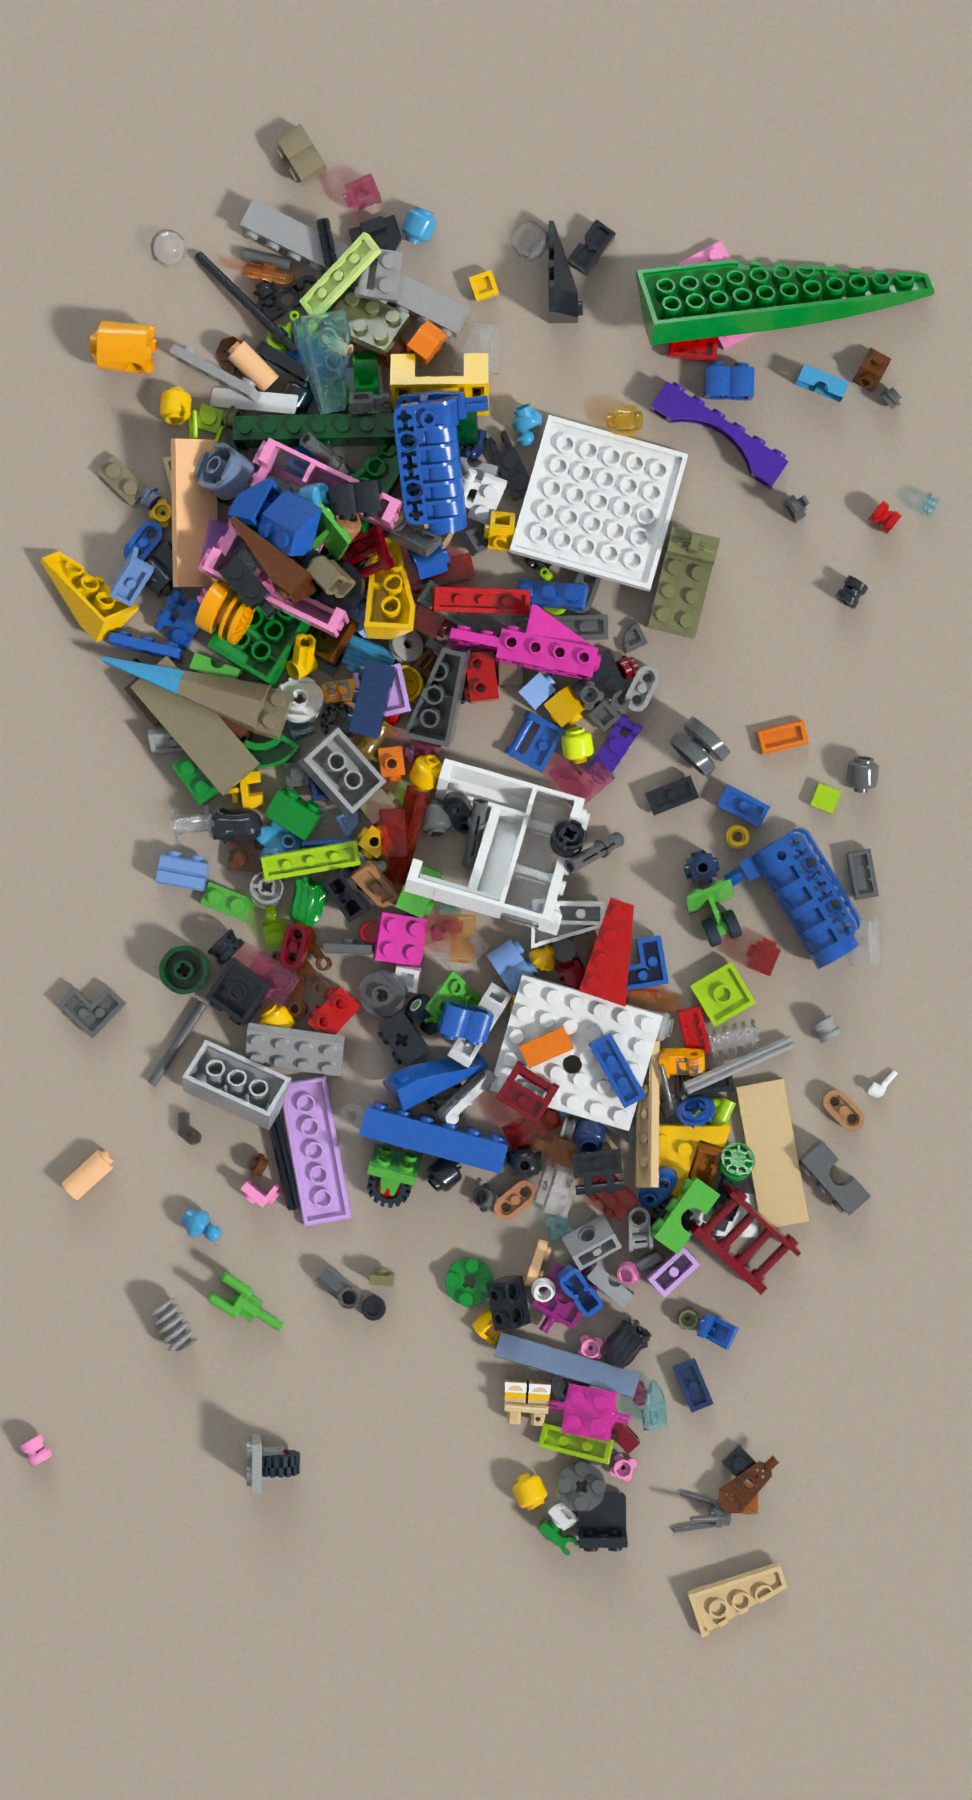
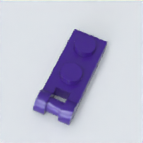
[586,714,643,783]

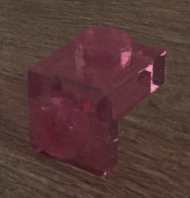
[404,739,441,770]

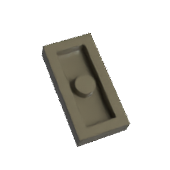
[97,455,147,507]

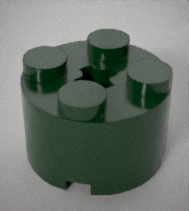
[159,945,211,994]

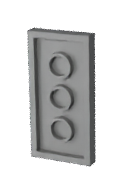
[246,1023,345,1077]

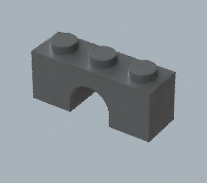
[799,1139,871,1215]

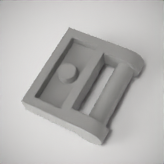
[354,249,404,302]

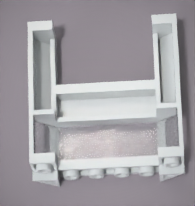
[404,758,590,935]

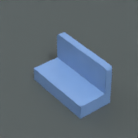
[110,546,154,607]

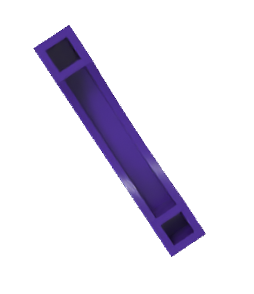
[650,381,789,489]

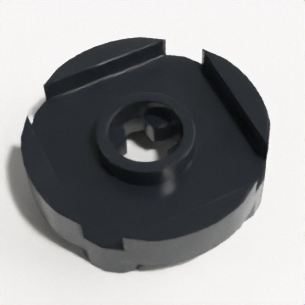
[316,562,365,611]

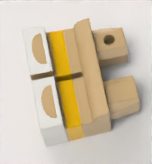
[504,1378,551,1426]

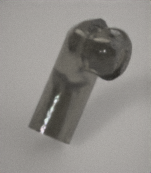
[178,1112,202,1145]

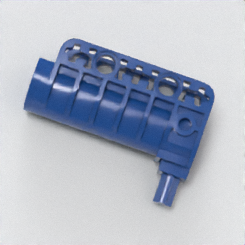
[393,390,489,535]

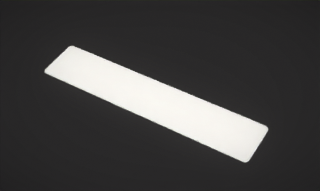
[210,387,298,414]

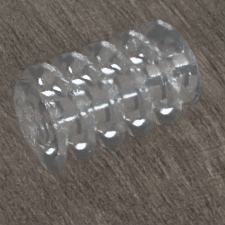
[707,1018,760,1059]

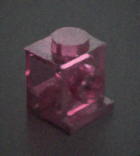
[343,173,382,212]

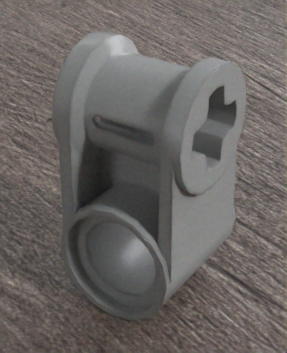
[627,1204,653,1252]

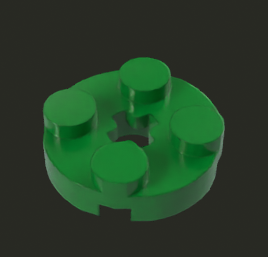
[446,1257,493,1307]

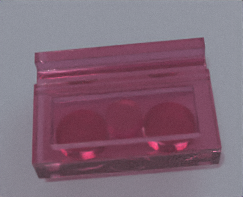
[250,951,301,1006]

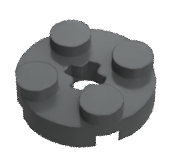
[358,968,408,1017]
[557,1462,606,1512]

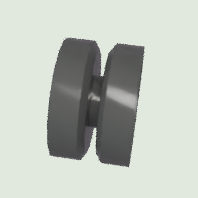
[669,716,731,778]

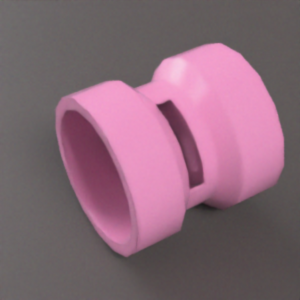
[20,1433,52,1467]

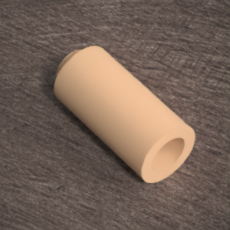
[228,341,279,392]
[62,1150,114,1200]

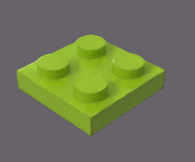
[689,961,756,1027]

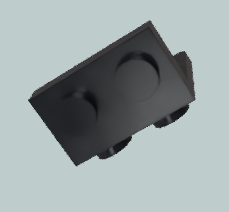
[578,1492,628,1552]

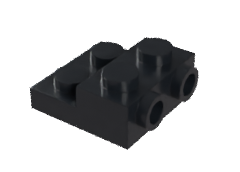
[205,957,273,1026]

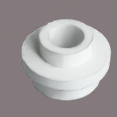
[531,1278,555,1302]

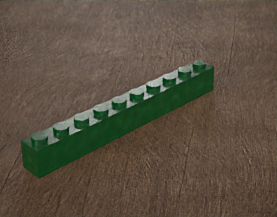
[233,412,478,448]

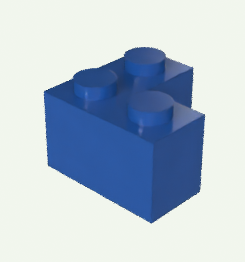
[627,935,669,991]

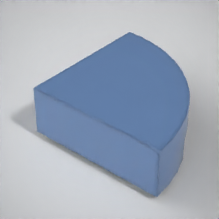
[335,809,359,838]

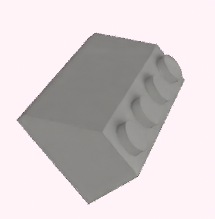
[182,1040,292,1130]

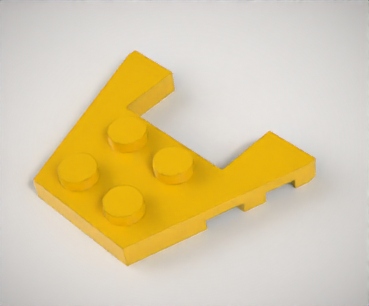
[659,1124,731,1197]

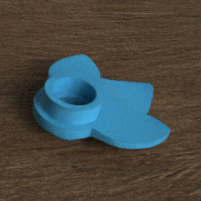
[256,820,300,860]

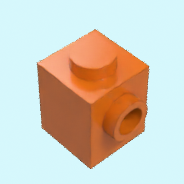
[378,746,407,782]

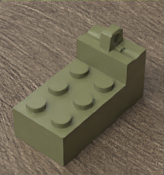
[647,527,720,639]

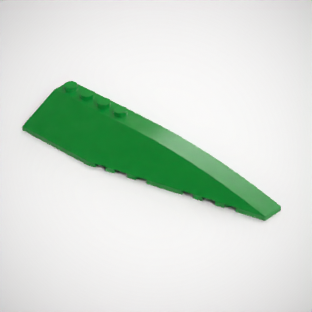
[636,259,935,345]
[207,445,414,688]

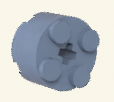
[196,443,254,500]

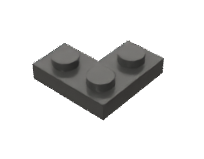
[58,987,127,1038]

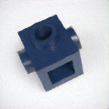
[683,850,720,886]

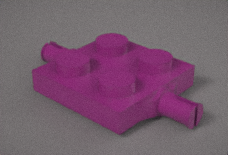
[531,1262,598,1334]

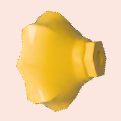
[529,945,556,972]

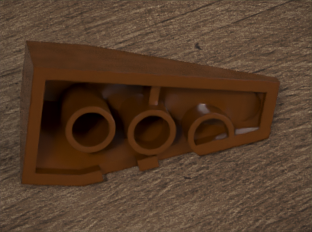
[230,516,316,604]

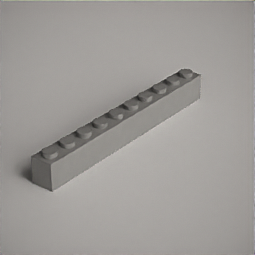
[240,199,470,338]

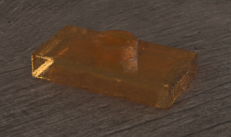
[242,263,296,285]

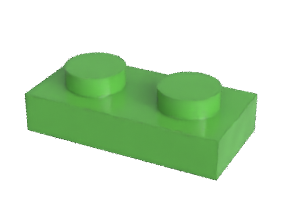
[200,882,253,922]

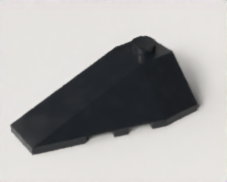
[548,221,583,323]

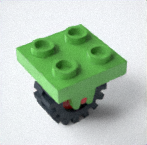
[367,1144,422,1208]

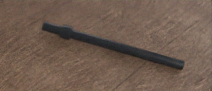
[195,251,300,355]

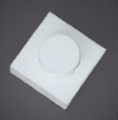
[395,964,422,993]
[548,1502,579,1531]

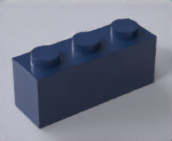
[346,660,397,740]

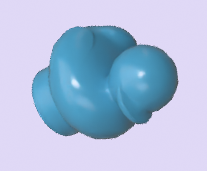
[512,403,542,447]
[181,1208,221,1242]

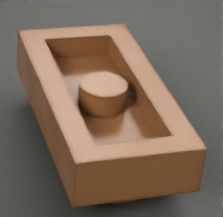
[351,860,401,909]

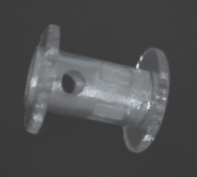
[171,804,215,843]

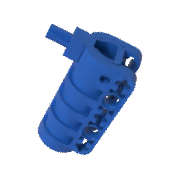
[723,827,861,969]

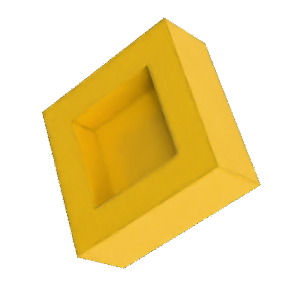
[468,270,499,303]

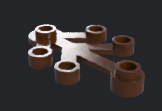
[268,926,332,1018]

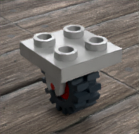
[246,1434,300,1494]

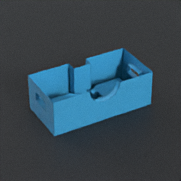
[795,364,849,402]

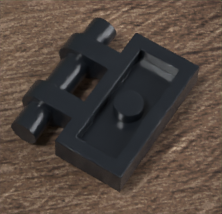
[571,1148,625,1197]

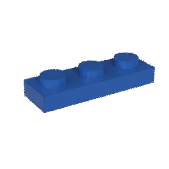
[516,579,589,611]
[108,630,183,662]
[589,1032,646,1108]

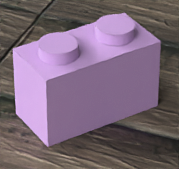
[646,1246,700,1298]

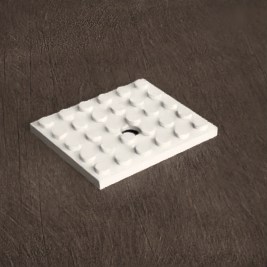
[489,974,663,1131]

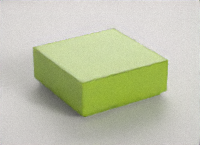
[809,783,841,814]

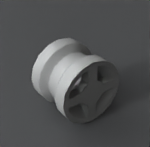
[811,1015,842,1043]

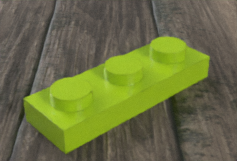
[538,1423,614,1464]

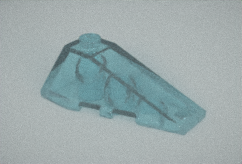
[291,309,351,415]

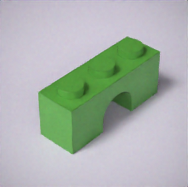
[651,1176,720,1255]

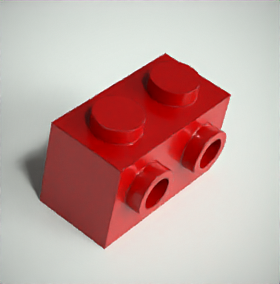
[464,650,499,704]
[307,986,362,1035]

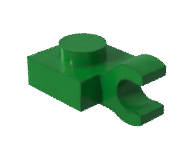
[538,1516,579,1555]

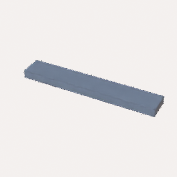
[494,1332,640,1398]

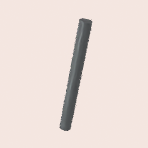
[148,1001,208,1087]

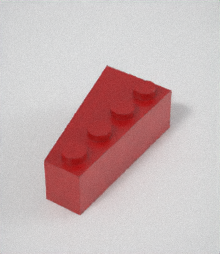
[579,897,634,1007]

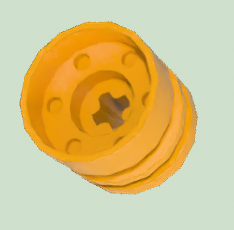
[195,580,255,645]

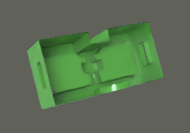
[189,652,243,680]

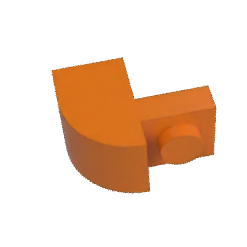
[406,321,449,366]

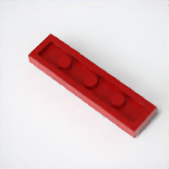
[432,586,530,615]

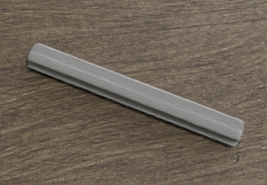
[683,1036,794,1094]

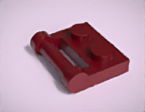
[341,526,394,578]
[495,1060,560,1123]

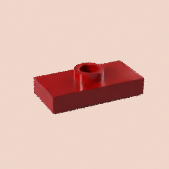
[667,337,719,362]
[676,1005,711,1053]

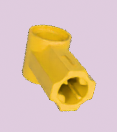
[286,633,318,681]

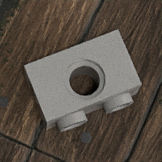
[562,1214,622,1271]

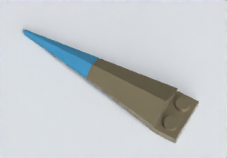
[100,657,295,740]

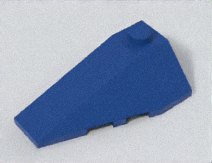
[382,1053,489,1111]

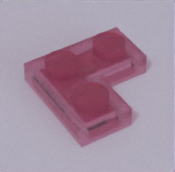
[548,758,615,806]

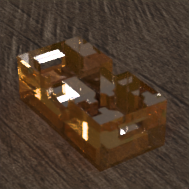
[450,914,477,964]
[627,989,679,1012]

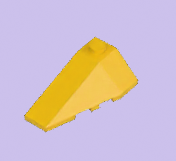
[364,538,415,639]
[40,551,139,642]

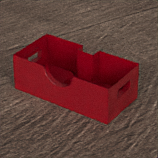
[611,1422,640,1454]

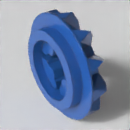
[677,1095,716,1129]

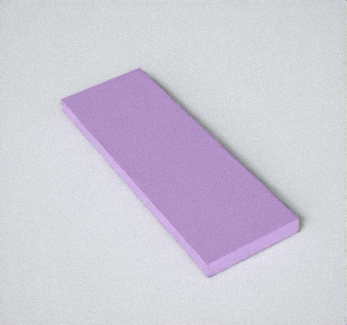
[282,1075,352,1227]

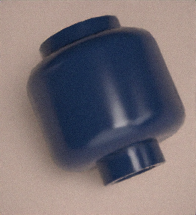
[574,1118,605,1152]

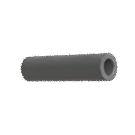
[242,249,292,271]

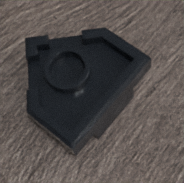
[349,215,402,261]

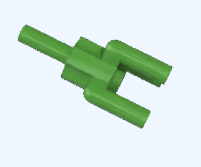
[206,1270,283,1331]

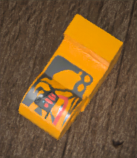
[321,678,356,704]
[659,1048,705,1079]

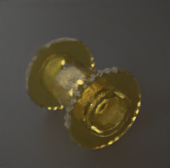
[356,721,396,763]

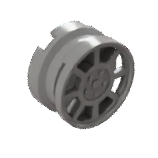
[249,871,284,909]

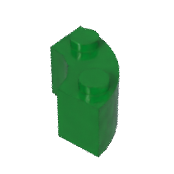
[243,734,302,770]

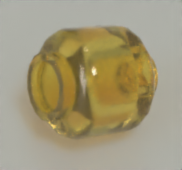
[606,405,643,437]

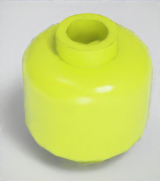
[561,727,594,764]

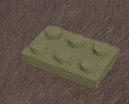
[323,288,411,356]

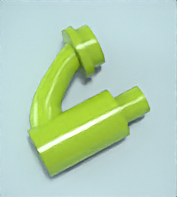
[693,1097,736,1125]

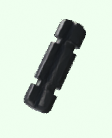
[316,218,337,267]

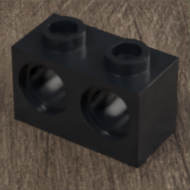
[486,1275,531,1331]

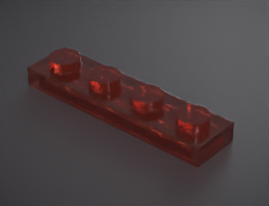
[385,785,429,885]

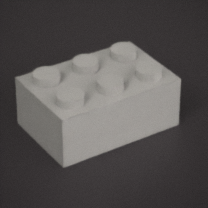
[297,727,387,816]

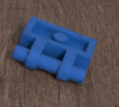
[153,589,201,651]

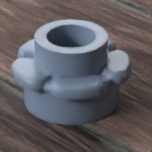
[140,487,162,509]

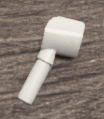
[868,1070,898,1098]

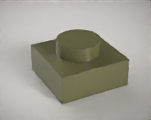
[369,1268,395,1286]

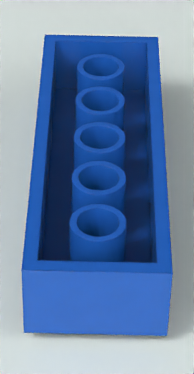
[359,1100,508,1174]

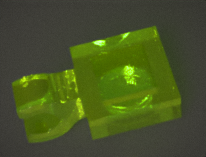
[262,905,287,949]

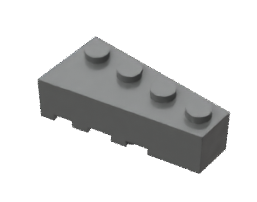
[402,643,471,747]

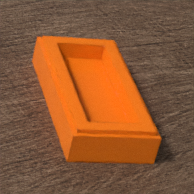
[756,720,809,755]
[519,1026,574,1068]

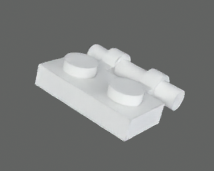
[462,468,507,524]

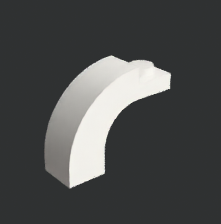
[447,983,512,1068]

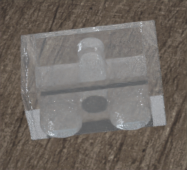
[531,1159,580,1218]

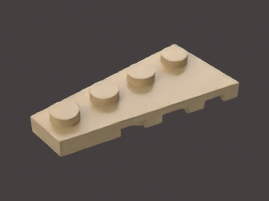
[687,1562,787,1638]

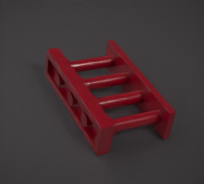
[688,1184,801,1295]

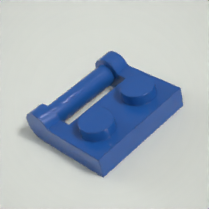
[504,710,565,773]

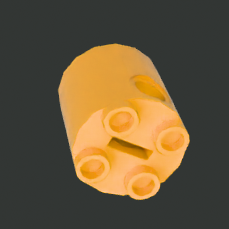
[89,321,157,374]

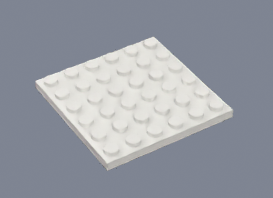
[509,415,688,592]

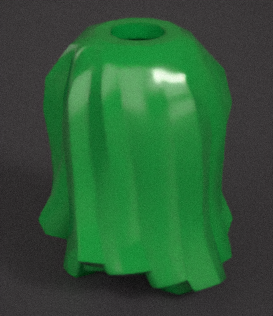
[289,876,328,926]

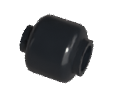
[281,378,314,415]
[426,1157,462,1192]

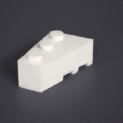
[531,899,605,949]

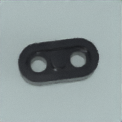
[443,791,478,834]

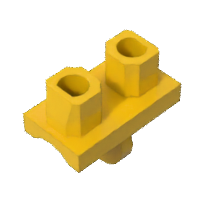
[225,769,265,809]

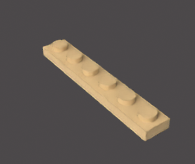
[636,1041,660,1188]

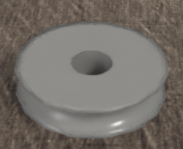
[389,628,424,663]

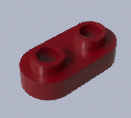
[280,922,311,970]

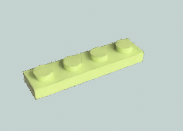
[299,232,382,320]

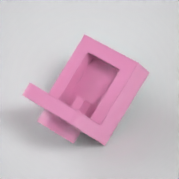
[241,1179,280,1207]

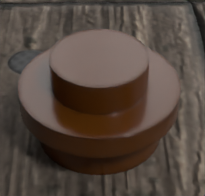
[247,1153,268,1177]

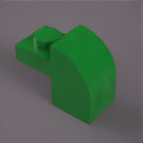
[352,351,379,395]

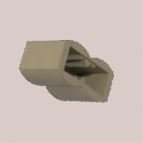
[275,124,327,185]
[306,556,356,598]

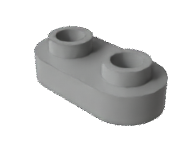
[625,666,660,712]

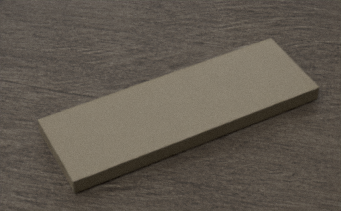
[130,656,260,796]

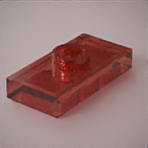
[379,809,408,858]

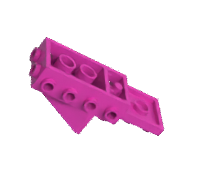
[449,604,601,681]

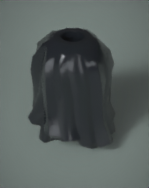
[212,808,262,844]
[506,1143,546,1180]
[603,1318,652,1367]

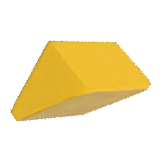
[472,1308,507,1346]

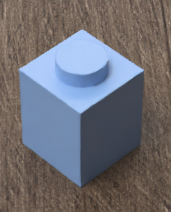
[518,672,556,711]

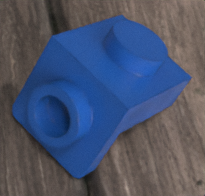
[697,1314,739,1350]

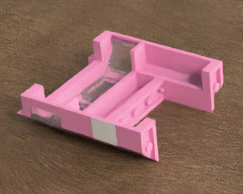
[197,438,403,638]

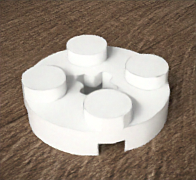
[277,676,324,723]

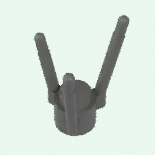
[659,1064,682,1116]
[673,1491,731,1533]

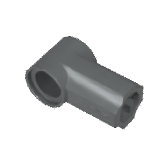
[316,1264,362,1309]

